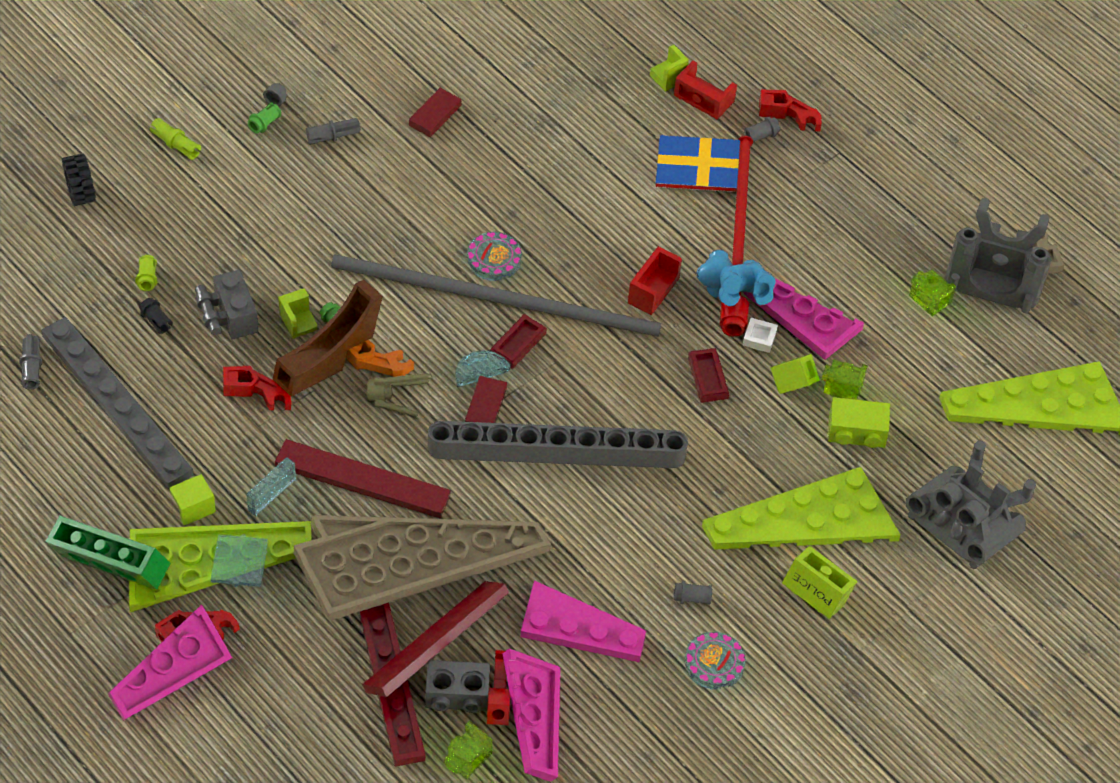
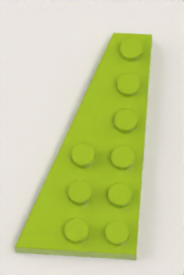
[939,361,1120,435]
[702,467,901,550]
[129,521,312,613]

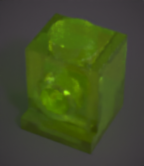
[909,269,956,317]
[821,359,868,400]
[444,721,493,779]

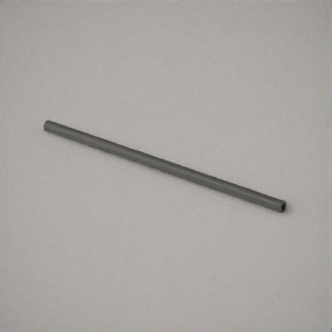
[331,254,661,337]

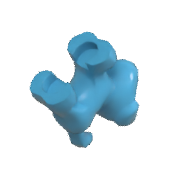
[696,250,776,306]

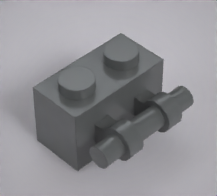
[195,269,258,340]

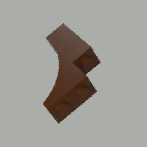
[273,279,383,397]

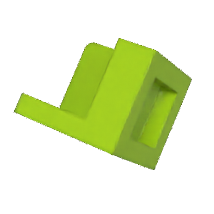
[650,44,689,92]
[278,288,318,339]
[770,354,820,394]
[170,474,216,525]

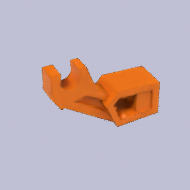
[346,340,414,377]

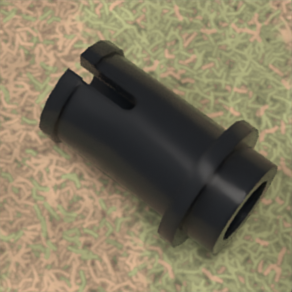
[139,298,173,334]

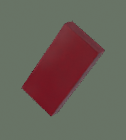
[409,87,462,138]
[490,314,547,369]
[688,348,729,403]
[465,376,507,423]

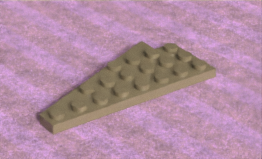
[294,515,551,621]

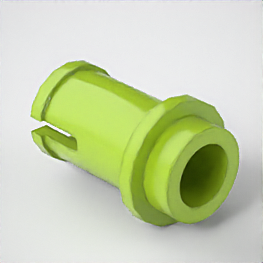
[135,255,158,291]

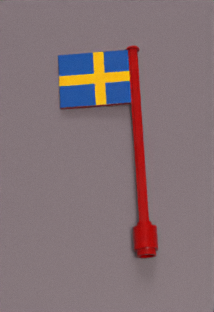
[656,135,753,337]

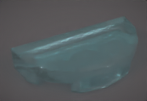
[455,350,510,388]

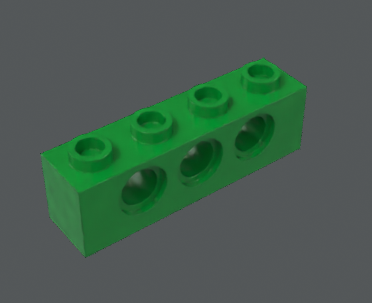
[45,515,171,590]

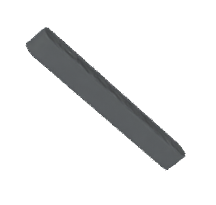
[427,421,688,468]

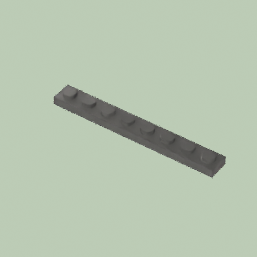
[41,316,194,490]

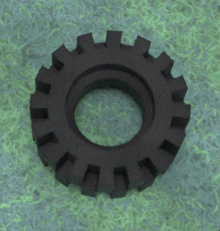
[62,153,96,206]

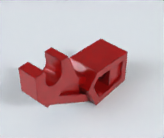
[759,89,822,132]
[223,365,291,410]
[155,609,240,643]
[487,650,510,725]

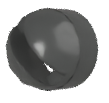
[263,83,287,107]

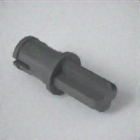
[306,118,361,145]
[19,334,43,389]

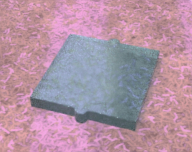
[211,534,268,587]

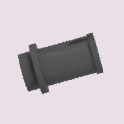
[744,117,780,143]
[674,580,712,605]

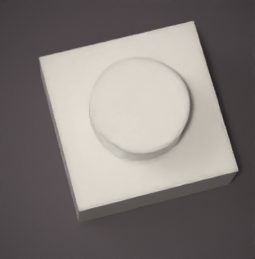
[743,318,778,353]

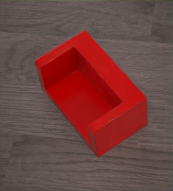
[674,60,737,120]
[628,246,682,315]

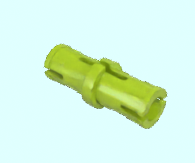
[150,118,201,160]

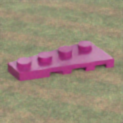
[743,278,864,360]
[520,580,646,662]
[108,605,233,721]
[502,648,561,782]

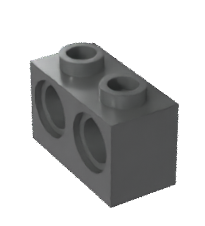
[425,660,490,713]

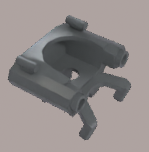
[945,198,1052,313]
[906,440,1036,569]

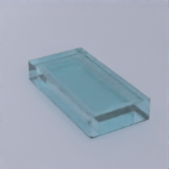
[247,457,296,517]

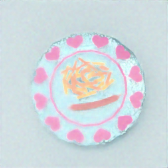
[466,231,522,281]
[684,632,746,690]

